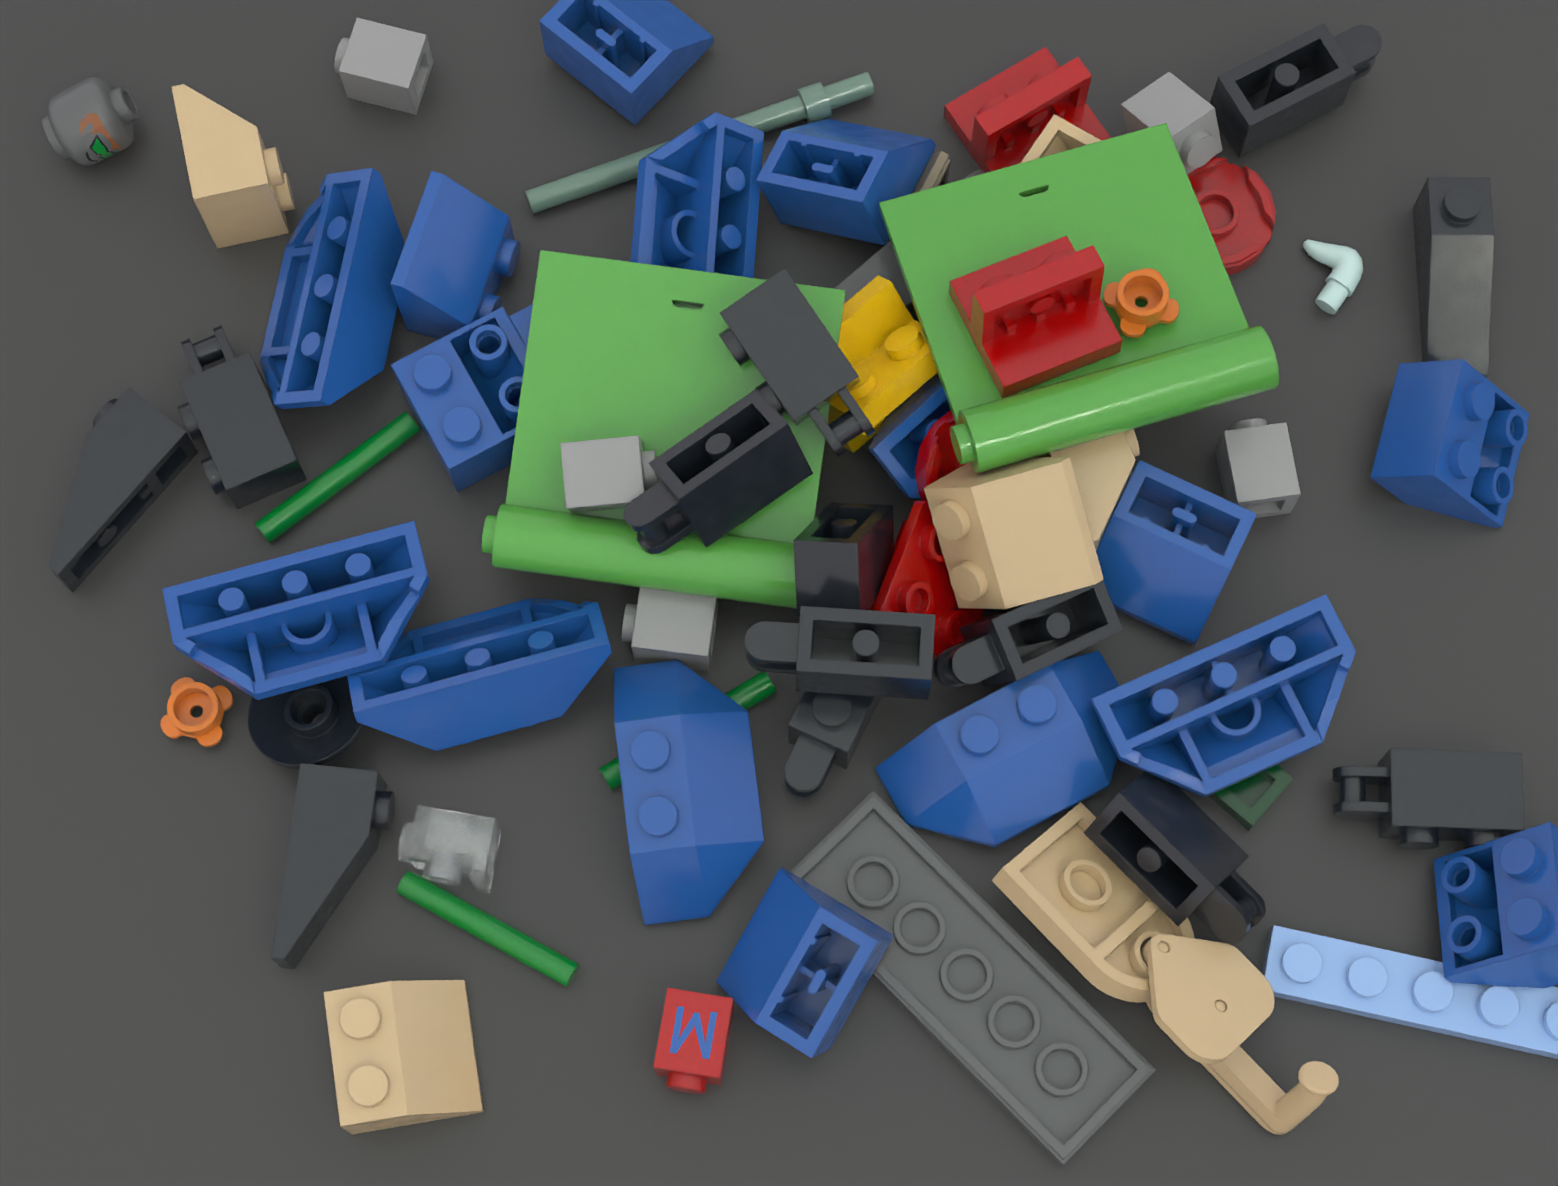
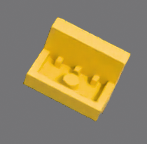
[828,275,937,453]

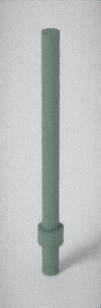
[525,72,875,214]

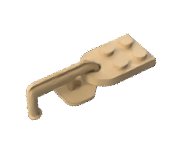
[992,802,1339,1135]

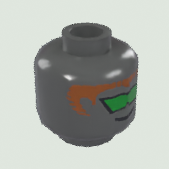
[42,75,139,167]

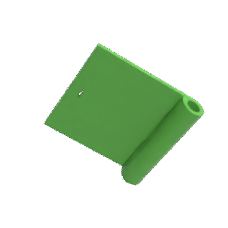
[879,123,1279,474]
[482,250,846,609]

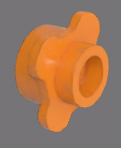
[1103,268,1179,338]
[160,677,234,747]

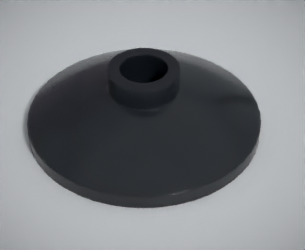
[248,676,365,769]

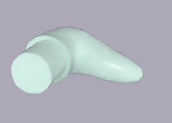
[1303,239,1363,314]

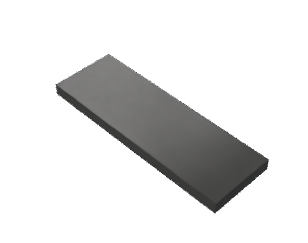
[790,791,1156,1167]

